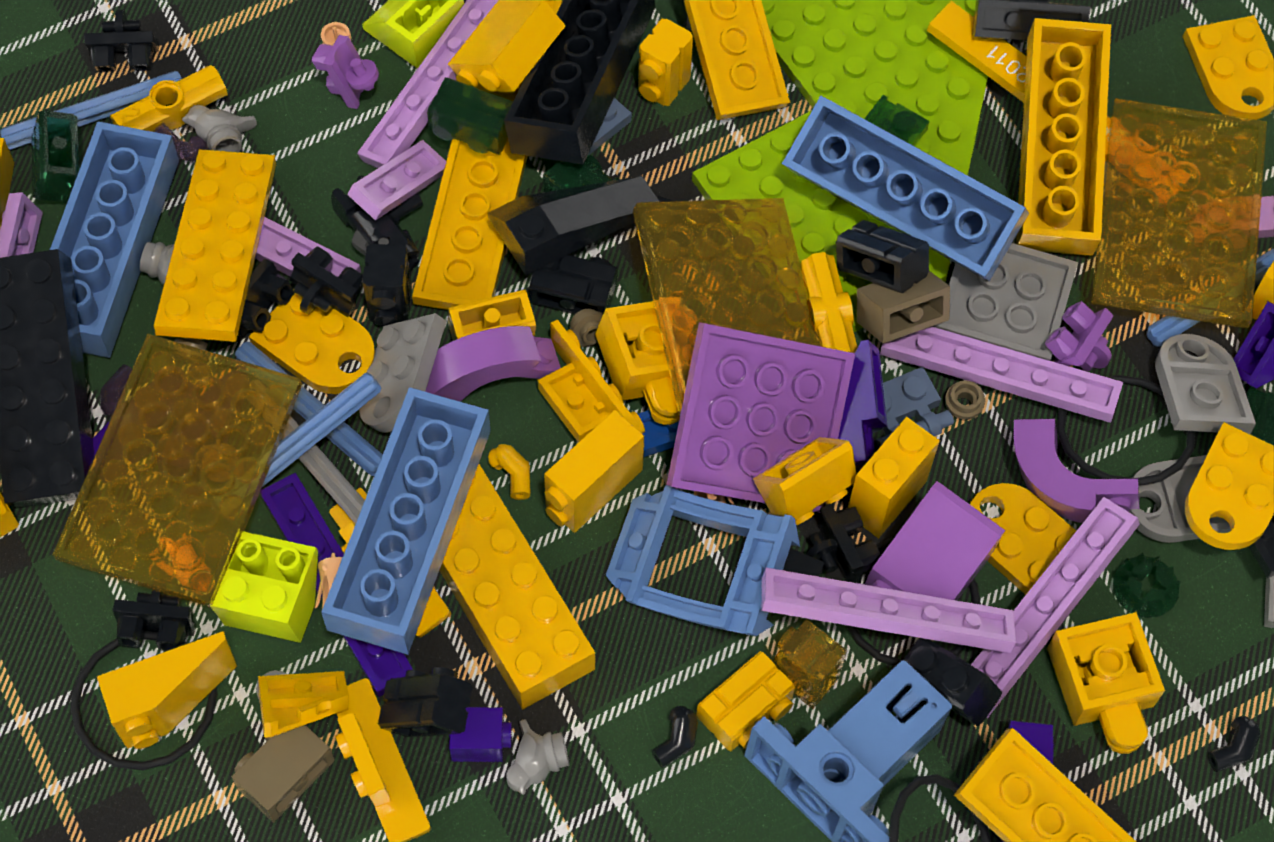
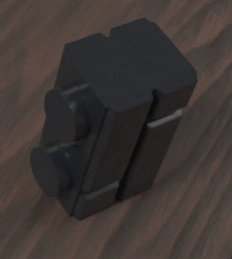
[836,220,929,293]
[363,244,412,327]
[529,253,618,314]
[903,638,1002,727]
[378,667,473,737]

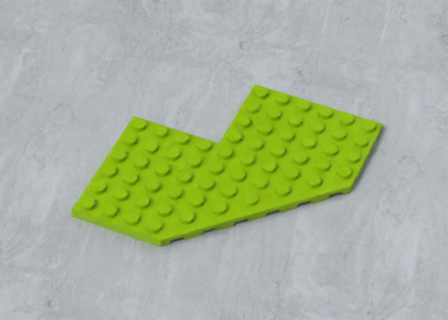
[692,0,988,346]

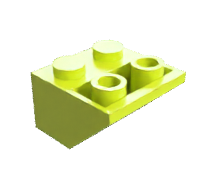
[362,0,464,68]
[210,531,318,643]

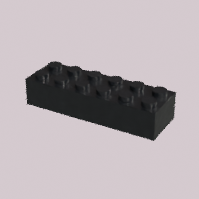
[504,0,655,165]
[0,249,99,508]

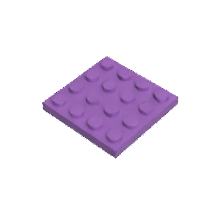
[666,322,855,513]

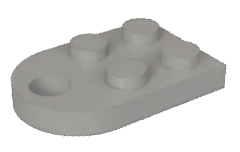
[359,313,447,433]
[1155,334,1256,434]
[1129,455,1231,543]

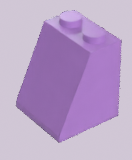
[865,481,1005,601]

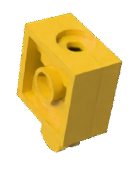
[595,297,696,425]
[1047,612,1165,754]

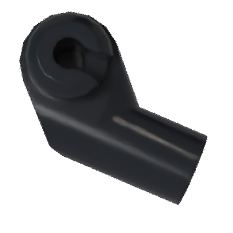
[651,706,698,768]
[1208,716,1261,772]

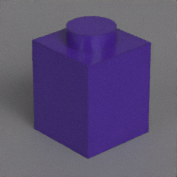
[449,707,512,762]

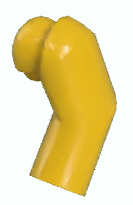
[488,444,530,500]

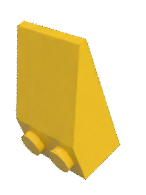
[97,631,237,749]

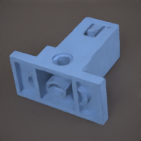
[745,660,952,842]

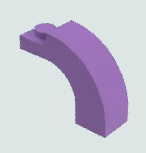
[425,326,561,402]
[1014,419,1140,523]

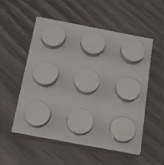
[936,243,1078,361]

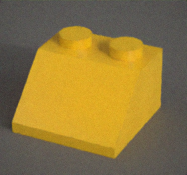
[753,437,856,525]

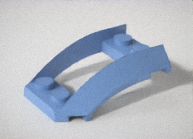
[606,485,800,636]

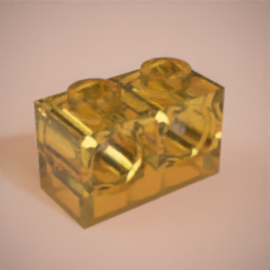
[774,619,847,709]

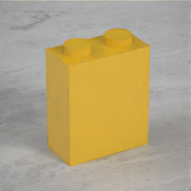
[448,0,565,92]
[544,410,644,533]
[848,416,940,539]

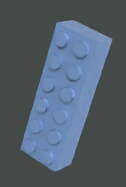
[782,96,1029,282]
[50,121,179,358]
[321,387,491,654]

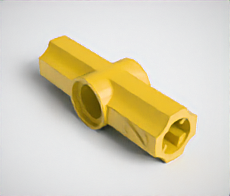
[110,65,228,132]
[800,252,858,353]

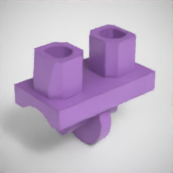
[312,35,379,109]
[1045,301,1114,371]

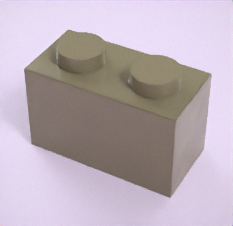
[857,271,950,344]
[231,725,335,823]

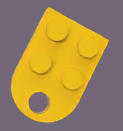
[1183,15,1274,121]
[249,289,375,394]
[1185,422,1274,550]
[970,483,1076,595]

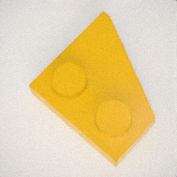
[258,671,348,738]

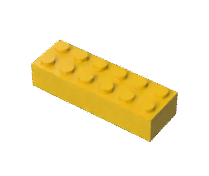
[1016,18,1111,256]
[439,464,595,710]

